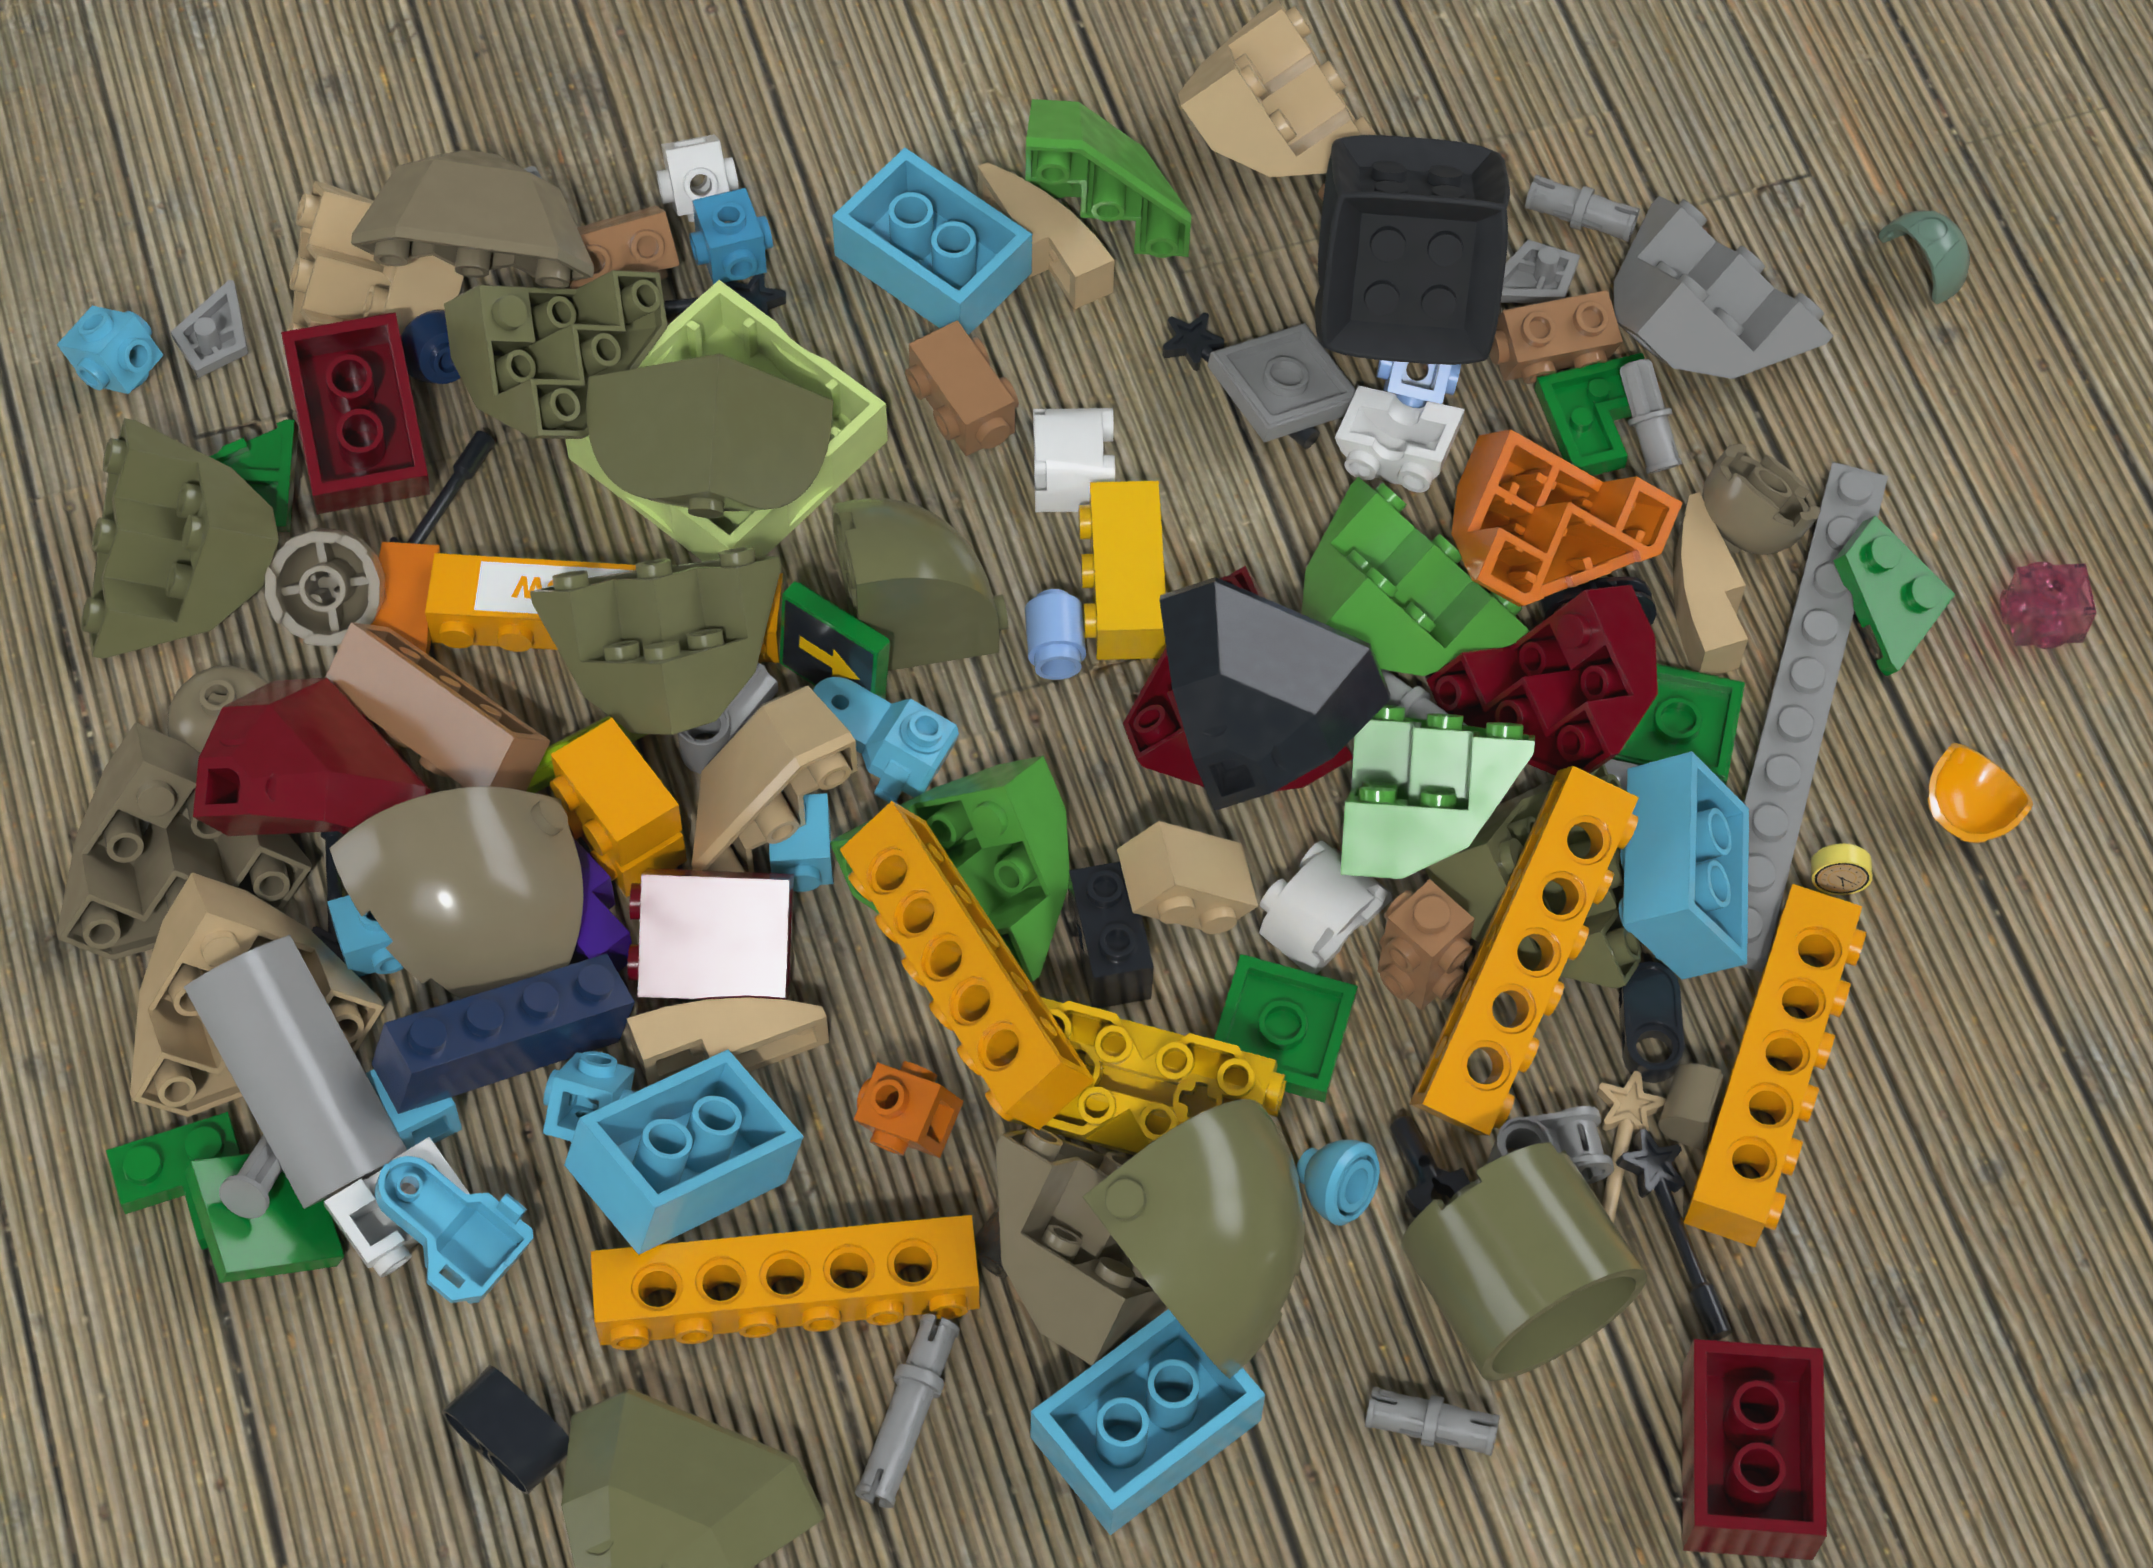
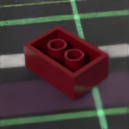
[281,312,430,515]
[1682,1339,1827,1560]

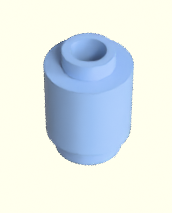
[1025,589,1086,680]

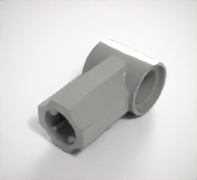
[677,663,778,774]

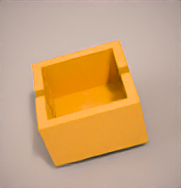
[550,718,687,898]

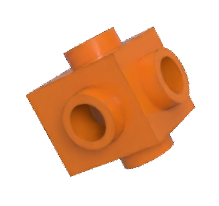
[853,1061,964,1158]

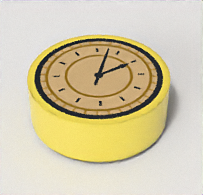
[1811,843,1872,895]

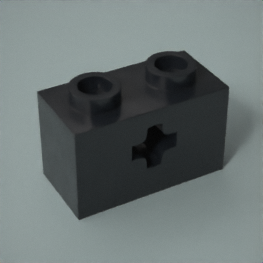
[1068,861,1154,1008]

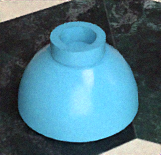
[1296,1140,1380,1226]

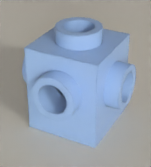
[1376,360,1461,408]

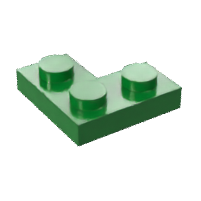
[1535,353,1645,476]
[106,1112,241,1250]

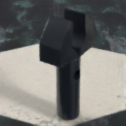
[1390,1116,1470,1218]

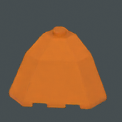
[1451,429,1683,607]

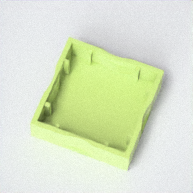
[565,280,888,561]

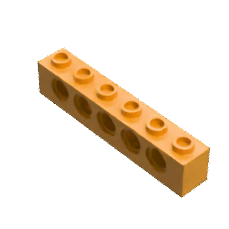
[1409,766,1639,1136]
[839,801,1094,1130]
[1684,884,1867,1248]
[591,1215,980,1350]

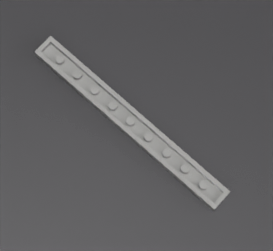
[1741,462,1888,972]

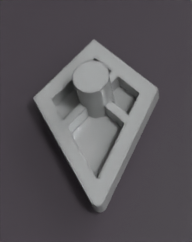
[1501,240,1580,304]
[171,280,249,378]

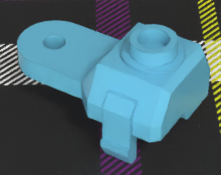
[813,677,959,803]
[375,1156,534,1304]

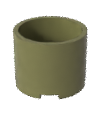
[1401,1142,1647,1381]

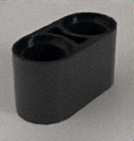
[442,1365,569,1495]

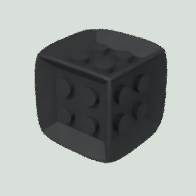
[1315,135,1510,365]

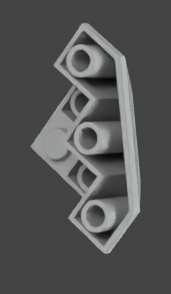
[1614,196,1834,379]

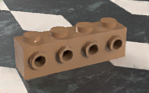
[325,622,550,791]

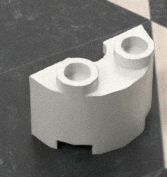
[1335,385,1465,493]
[1033,408,1115,512]
[1259,841,1392,974]
[324,1137,469,1278]

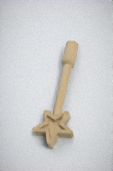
[1597,1071,1666,1228]

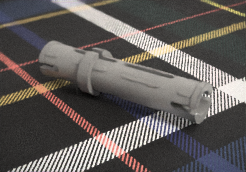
[855,1314,960,1508]

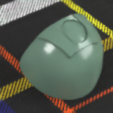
[1878,210,1970,304]

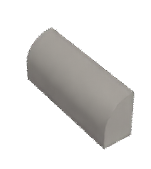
[184,935,407,1209]

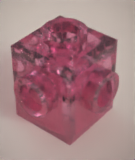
[2000,562,2097,649]

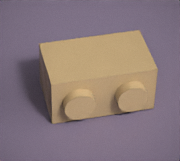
[1117,821,1258,934]

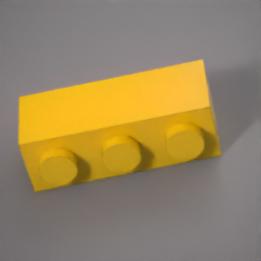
[1078,480,1166,660]

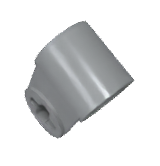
[1487,1106,1614,1184]

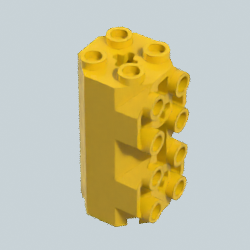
[1006,997,1287,1155]

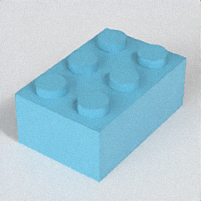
[832,147,1032,335]
[1619,751,1749,980]
[564,1050,804,1255]
[1030,1309,1265,1535]

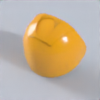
[1927,743,2033,843]

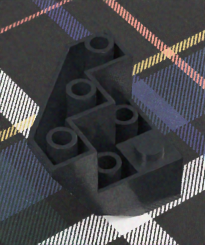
[1159,577,1391,811]

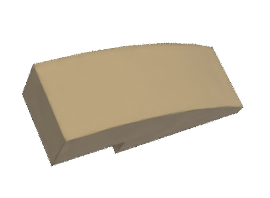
[978,162,1115,309]
[1673,492,1748,676]
[626,997,829,1086]

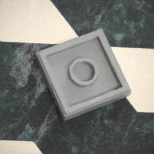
[1207,323,1356,442]

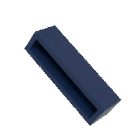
[372,954,635,1114]

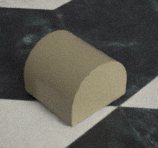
[1658,1064,1723,1150]

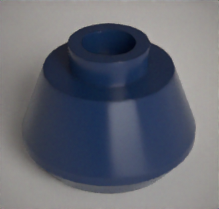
[401,310,461,384]

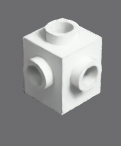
[656,134,739,222]

